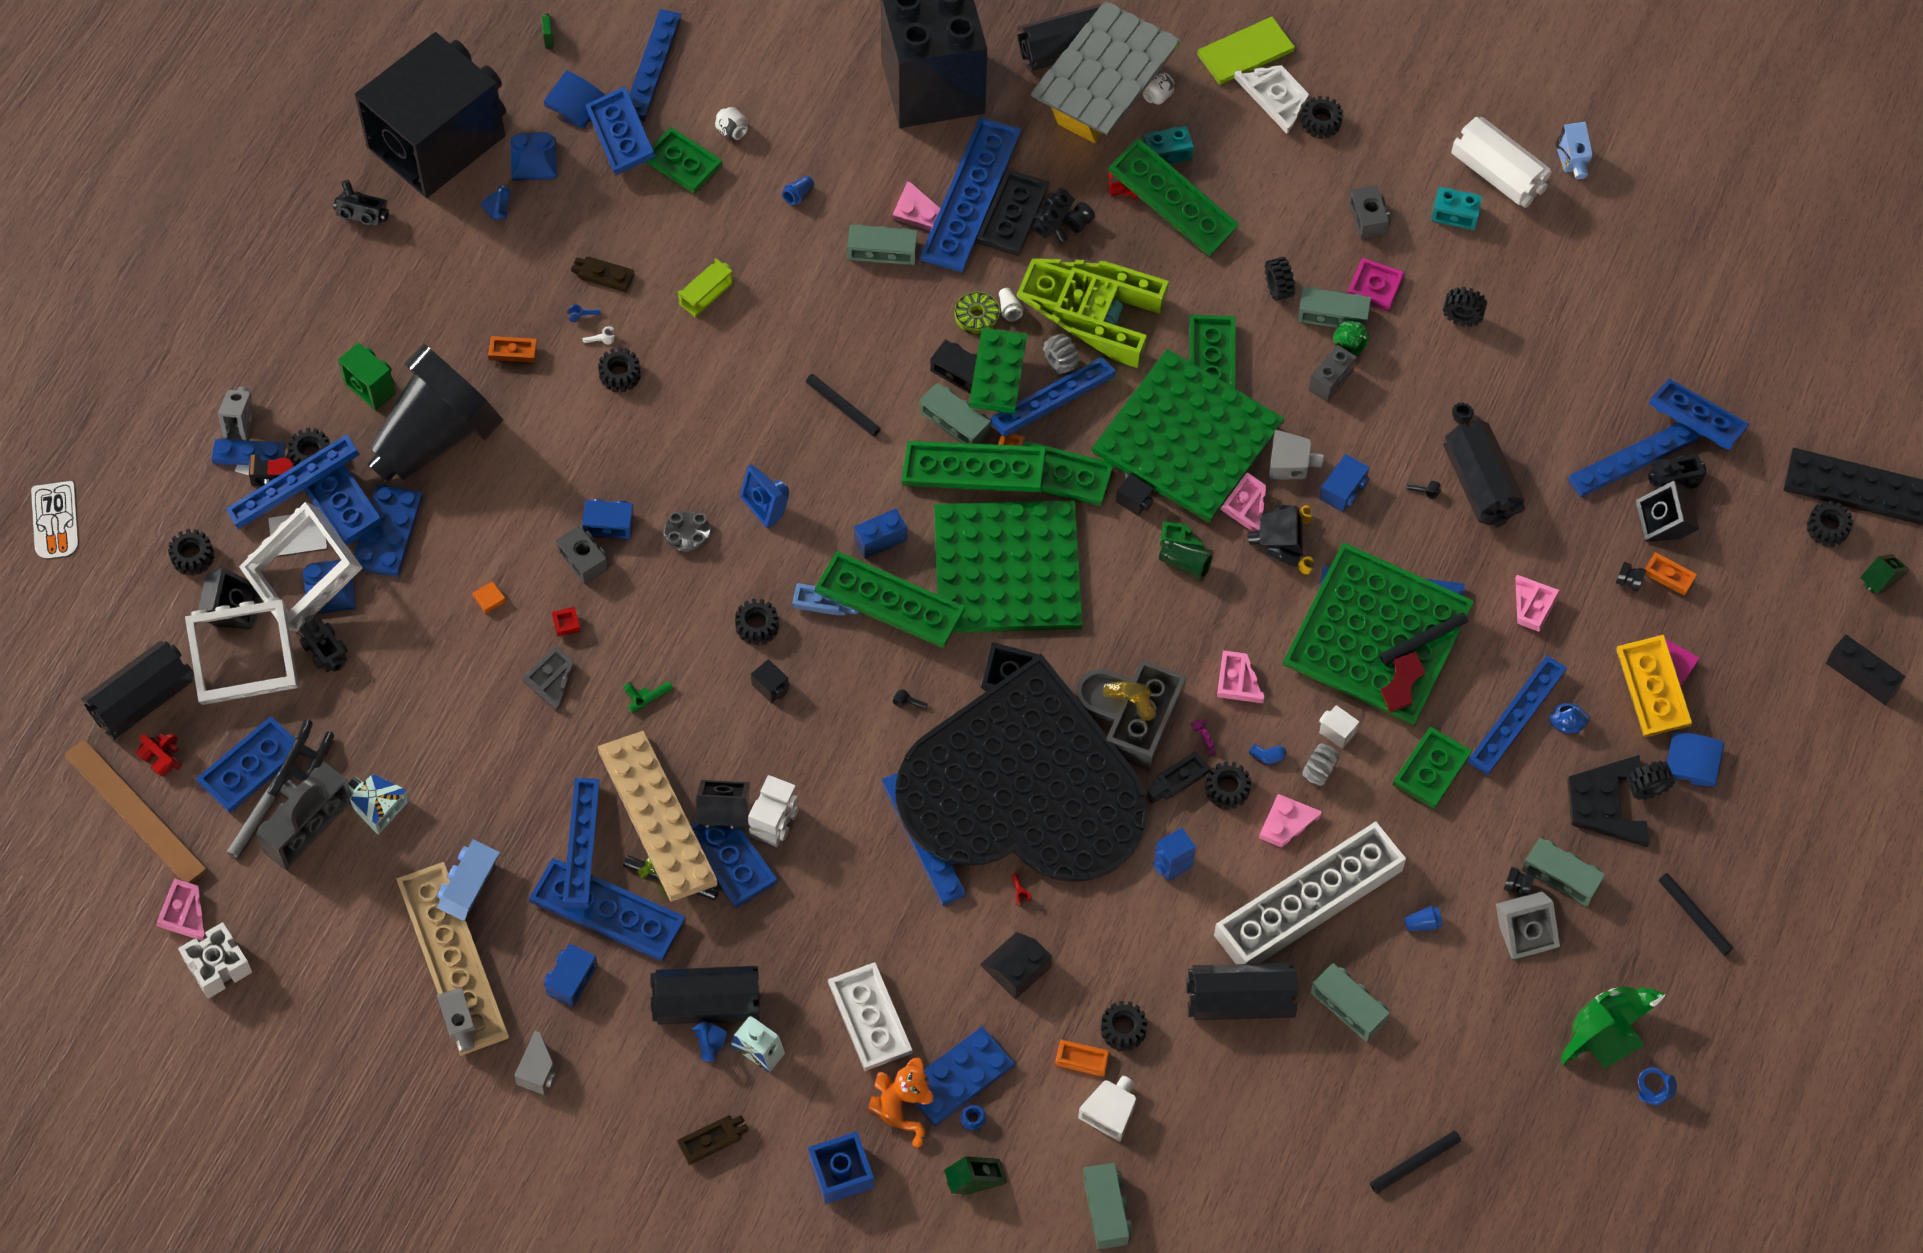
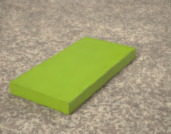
[1197,17,1295,85]

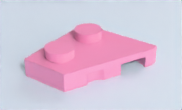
[893,181,940,231]
[1220,473,1266,531]
[1515,575,1559,632]
[1217,651,1264,703]
[1259,794,1322,848]
[157,878,204,941]

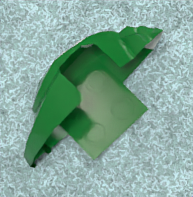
[1561,987,1666,1069]

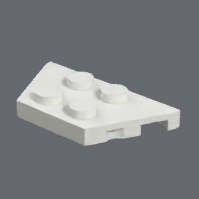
[1234,65,1309,134]

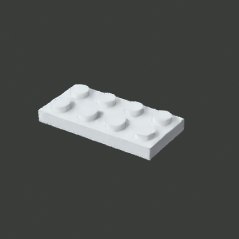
[828,962,912,1071]

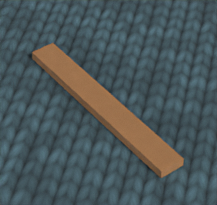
[65,739,207,884]

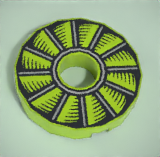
[954,292,1000,334]

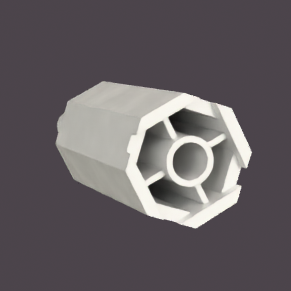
[1451,117,1552,208]

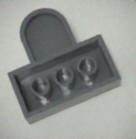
[1076,660,1187,769]
[256,762,352,870]

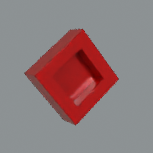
[551,607,581,637]

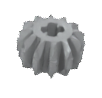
[1043,334,1080,374]
[1303,743,1340,786]

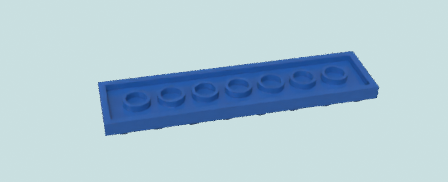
[920,117,1022,273]

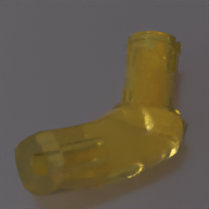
[1103,681,1156,722]

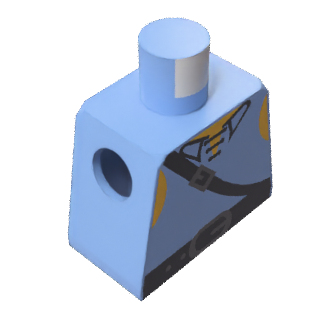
[1555,122,1592,180]

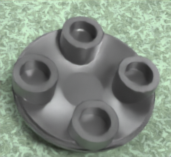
[664,512,711,551]

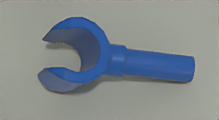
[567,304,601,322]

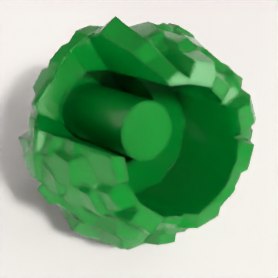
[1333,321,1370,356]

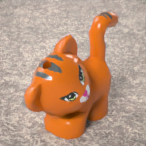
[868,1058,934,1148]

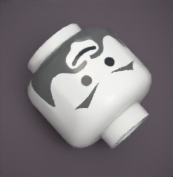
[1143,72,1175,105]
[715,107,748,140]

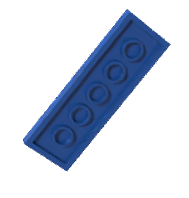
[529,858,686,962]

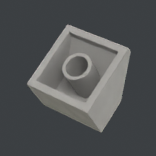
[1496,892,1560,960]

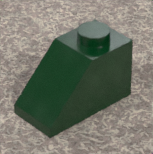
[1860,554,1910,594]
[944,1156,1007,1195]

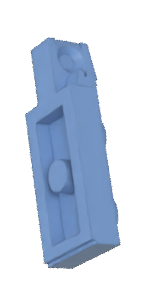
[792,583,859,616]

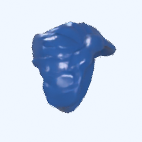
[481,185,510,220]
[1549,703,1590,733]
[692,1021,727,1062]
[1638,1067,1677,1106]

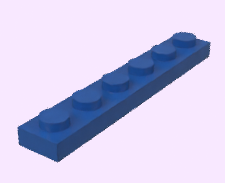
[629,9,681,121]
[991,357,1116,437]
[1568,423,1699,497]
[226,434,360,530]
[1468,655,1567,776]
[882,773,965,906]
[563,778,599,909]

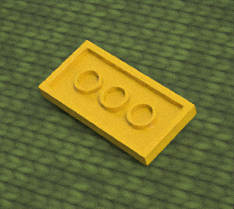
[1616,635,1692,738]

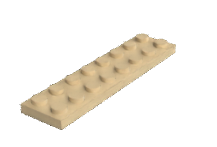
[598,731,717,902]
[396,862,509,1056]

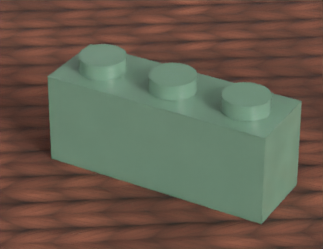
[847,224,917,265]
[1297,287,1371,328]
[919,382,991,444]
[1522,838,1606,907]
[1310,963,1390,1042]
[1083,1163,1133,1250]

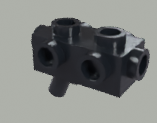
[333,180,389,226]
[1032,188,1076,244]
[1648,453,1707,489]
[299,615,348,672]

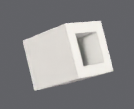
[1319,705,1359,749]

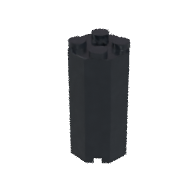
[1017,4,1102,71]
[1443,420,1525,527]
[81,641,194,740]
[1186,963,1298,1020]
[650,966,760,1025]

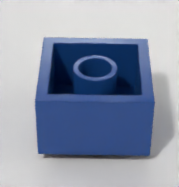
[808,1131,874,1205]

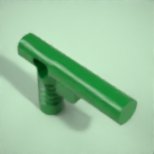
[623,681,673,714]

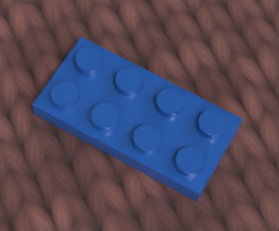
[585,86,656,175]
[1649,378,1750,450]
[304,465,383,546]
[354,484,423,577]
[196,716,300,814]
[690,821,778,909]
[915,1026,1014,1127]

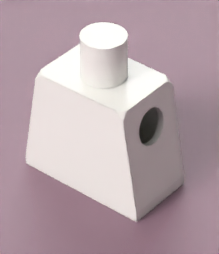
[1078,1076,1137,1142]

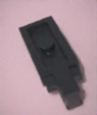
[1146,751,1211,804]

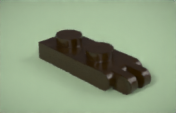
[571,256,635,293]
[677,1115,749,1165]

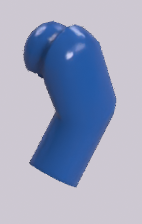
[1249,744,1287,765]

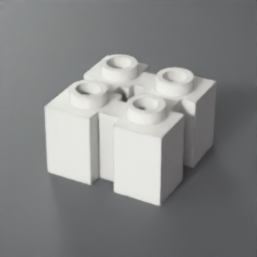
[748,775,799,848]
[178,922,252,999]

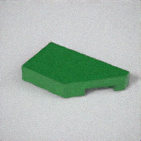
[541,13,554,48]
[1160,521,1204,549]

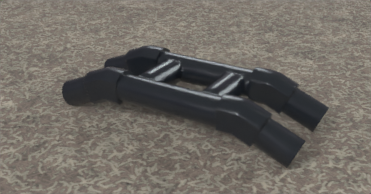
[267,720,334,797]

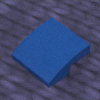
[544,70,605,129]
[1667,732,1725,787]

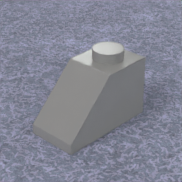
[514,1031,557,1095]

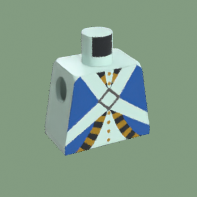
[348,774,409,835]
[731,1016,785,1073]

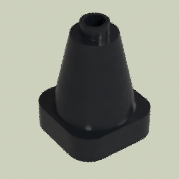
[367,344,504,483]

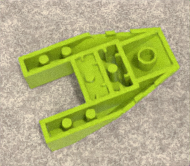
[1017,258,1169,368]

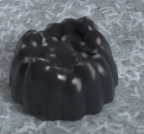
[1452,403,1474,425]

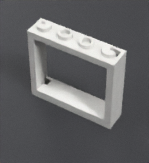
[239,502,363,633]
[185,597,299,705]

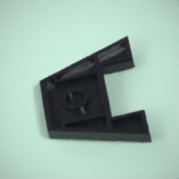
[1567,755,1649,847]

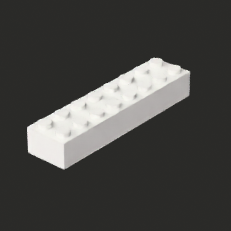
[1214,821,1406,964]

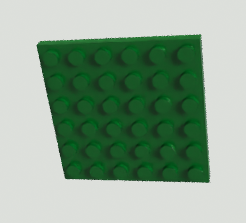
[1091,348,1285,524]
[934,501,1082,633]
[1282,542,1474,726]

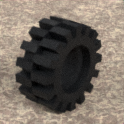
[1302,96,1343,139]
[1264,257,1295,301]
[1443,287,1487,327]
[598,347,641,392]
[288,428,330,466]
[1807,501,1853,547]
[168,529,214,575]
[735,599,779,645]
[1206,761,1251,810]
[1626,761,1675,800]
[1101,1001,1147,1051]

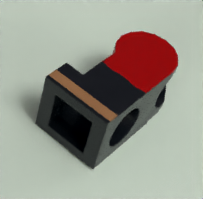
[249,455,293,486]

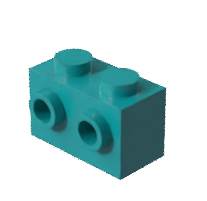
[1143,126,1194,164]
[1431,187,1483,230]

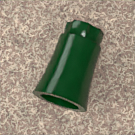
[1159,539,1214,581]

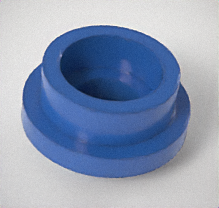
[961,1105,986,1131]

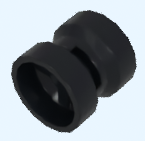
[1064,202,1095,233]
[1616,561,1647,592]
[1503,867,1535,897]

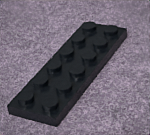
[1783,447,1923,525]

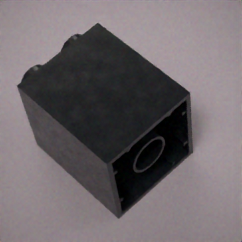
[880,0,987,128]
[355,31,507,199]

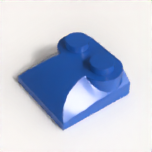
[510,132,557,181]
[739,464,789,528]
[303,560,356,614]

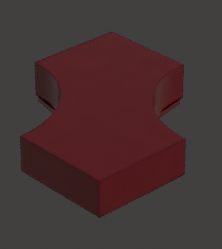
[1380,652,1425,713]

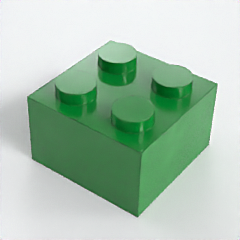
[338,342,396,411]

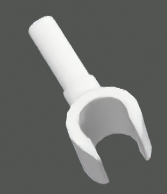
[582,326,615,345]

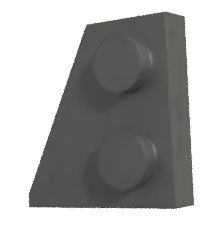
[522,646,573,711]

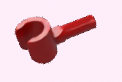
[1012,873,1031,906]

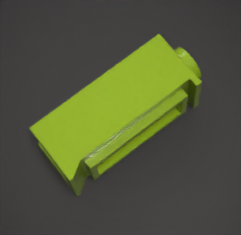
[678,258,733,317]

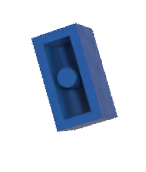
[1319,454,1370,512]
[582,499,634,539]
[854,508,907,558]
[1153,828,1196,881]
[544,943,598,1007]

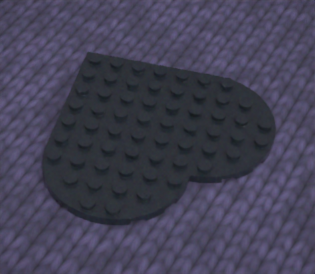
[895,654,1147,882]

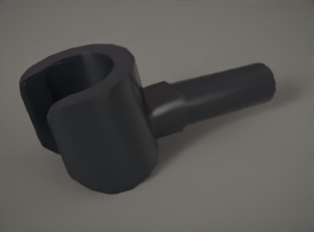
[1406,481,1441,499]
[892,689,928,709]

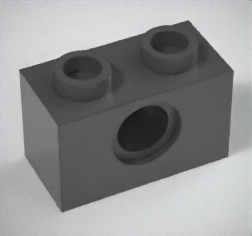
[1349,185,1391,239]
[1309,345,1356,402]
[556,526,608,585]

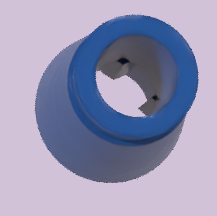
[782,175,814,205]
[1404,906,1443,932]

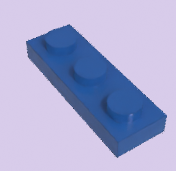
[212,439,286,465]

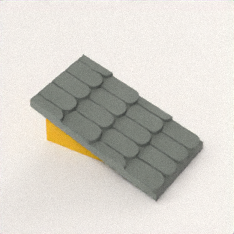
[1031,1,1182,144]

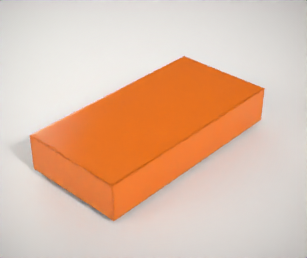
[1055,1039,1110,1077]

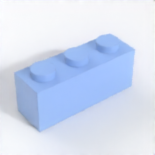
[437,839,500,921]

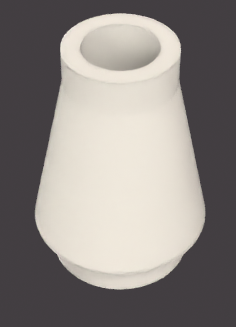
[999,288,1023,322]

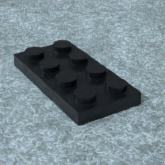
[977,169,1049,256]

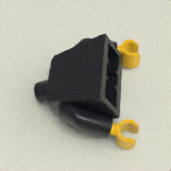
[1247,505,1314,574]

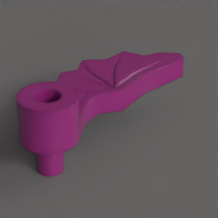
[1191,719,1216,756]

